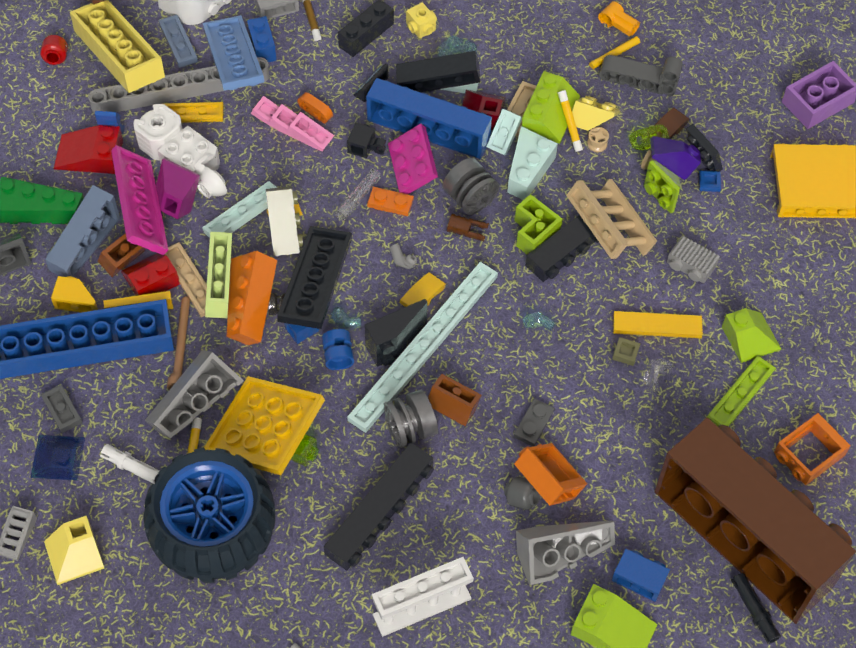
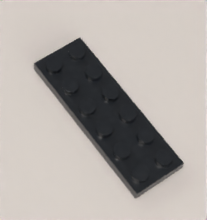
[277,226,352,329]

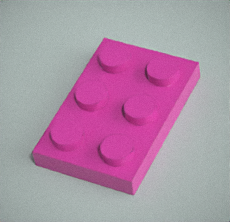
[388,124,438,194]

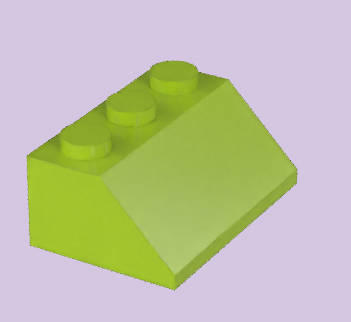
[522,71,580,144]

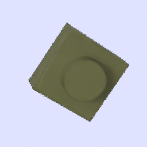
[612,337,641,366]

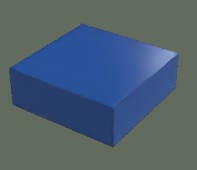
[699,170,721,192]

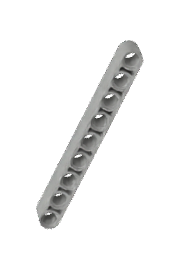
[88,57,269,114]

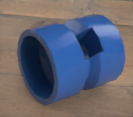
[322,329,354,370]

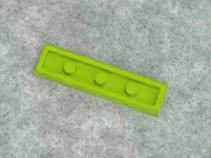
[706,355,776,427]

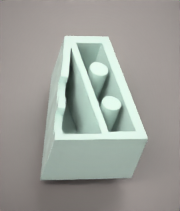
[507,126,558,200]

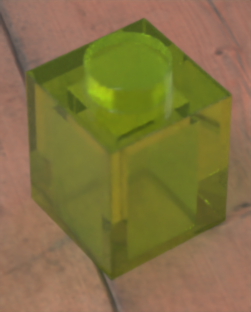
[291,434,319,467]

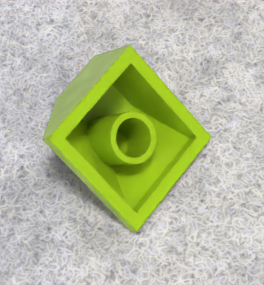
[722,308,781,363]

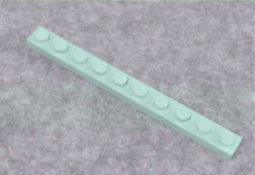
[347,262,498,433]

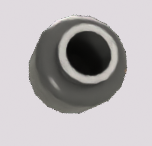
[504,477,541,510]

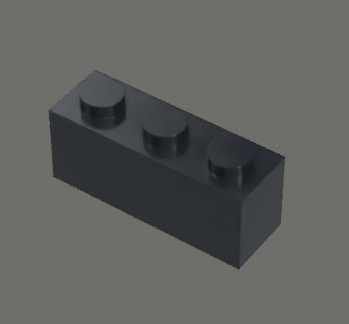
[338,0,394,57]

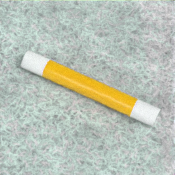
[558,90,583,152]
[187,418,202,454]

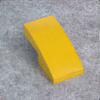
[399,272,446,307]

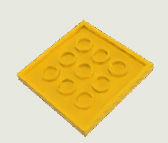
[204,376,325,475]

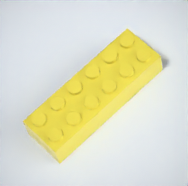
[70,0,165,93]

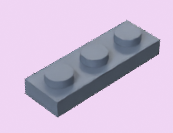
[158,15,198,68]

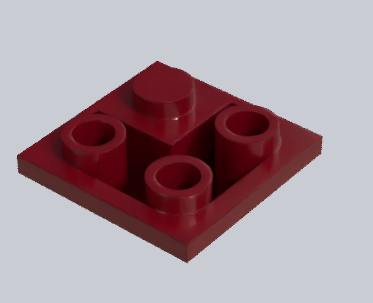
[462,90,506,130]

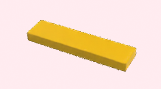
[613,311,703,338]

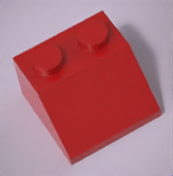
[121,253,180,296]

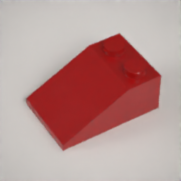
[54,125,123,174]

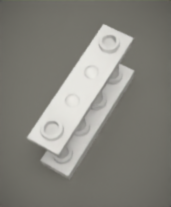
[372,557,474,637]

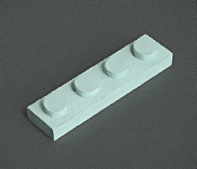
[202,181,277,238]

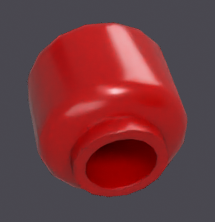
[40,35,68,65]

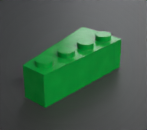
[0,177,84,224]

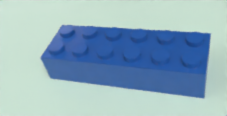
[366,78,492,160]

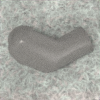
[390,244,417,269]

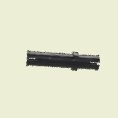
[731,573,781,644]

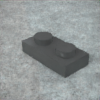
[41,384,82,434]
[514,398,555,447]

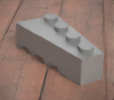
[145,350,244,438]

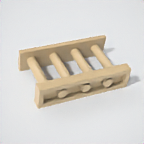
[566,179,657,259]

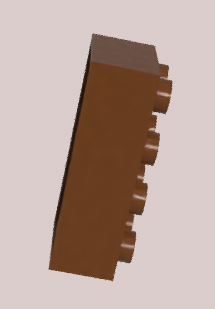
[654,418,856,624]

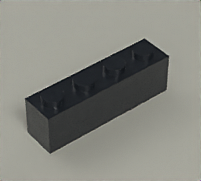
[396,51,480,92]
[525,215,599,282]

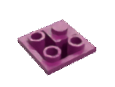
[156,158,200,219]

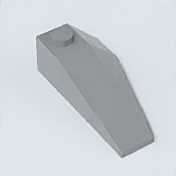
[516,520,615,585]

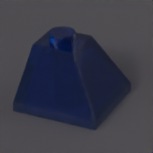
[30,435,85,480]

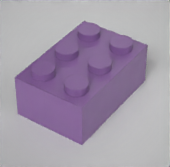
[782,61,856,129]

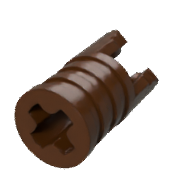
[447,213,489,242]

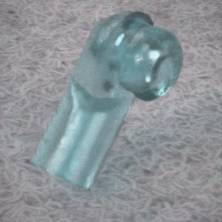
[331,307,361,329]
[523,312,556,331]

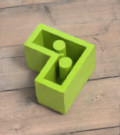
[515,194,563,254]

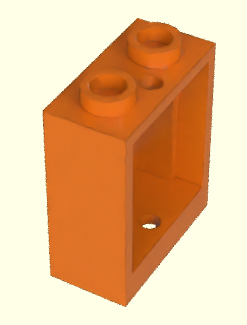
[774,413,851,485]
[514,443,587,506]

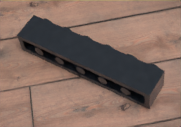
[324,443,434,571]

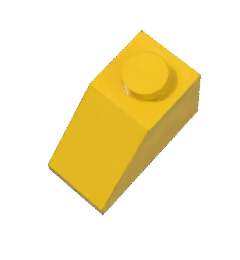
[51,276,98,313]

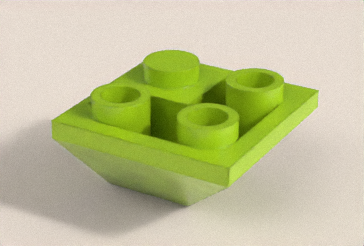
[644,160,680,213]

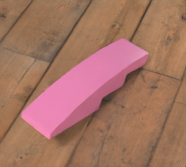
[251,96,334,152]

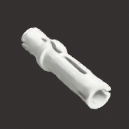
[100,444,159,484]

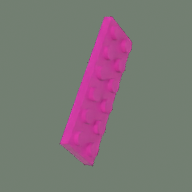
[111,145,168,255]

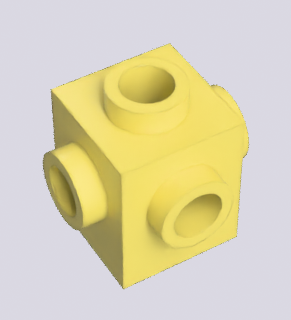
[406,2,437,39]

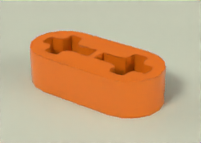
[297,92,333,124]

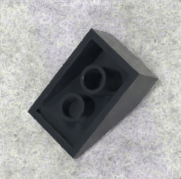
[365,299,427,367]

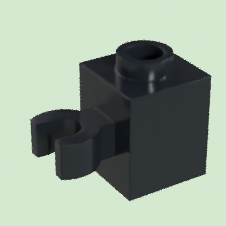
[347,122,386,158]

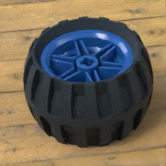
[143,448,275,583]

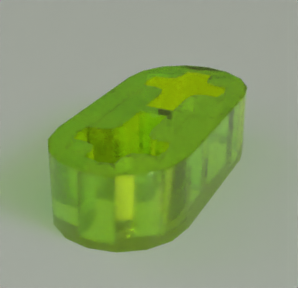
[629,124,669,150]

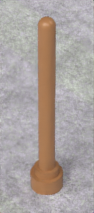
[167,296,190,390]

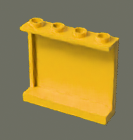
[770,143,856,218]

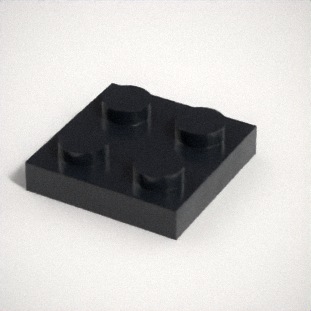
[686,123,723,172]

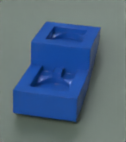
[95,111,125,134]

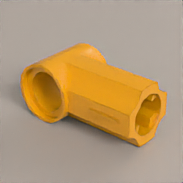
[598,1,640,36]

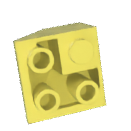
[572,96,620,131]
[44,516,104,585]

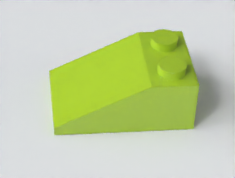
[571,584,658,648]

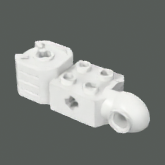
[133,104,227,198]

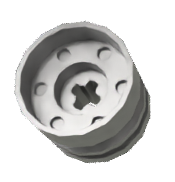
[443,158,500,215]
[384,389,438,448]

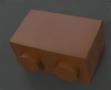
[97,233,146,277]
[428,374,482,426]

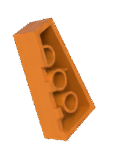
[227,251,277,345]

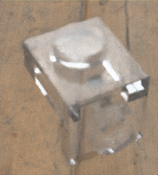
[643,359,673,394]

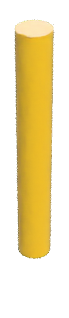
[589,36,640,69]

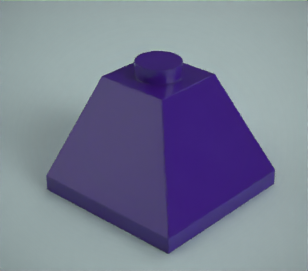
[650,136,701,181]

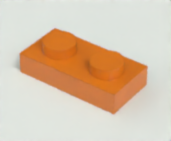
[367,187,414,216]

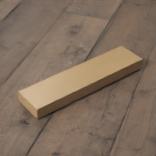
[165,242,207,318]

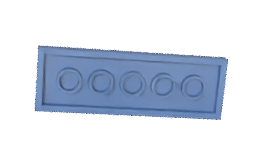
[203,15,264,91]

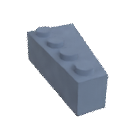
[45,185,120,277]

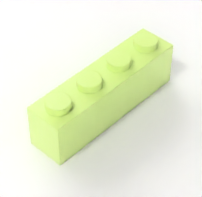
[205,232,232,318]

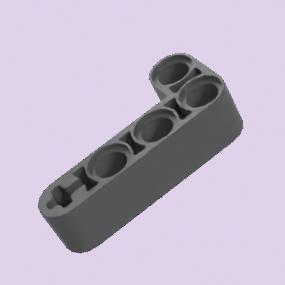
[599,55,683,97]

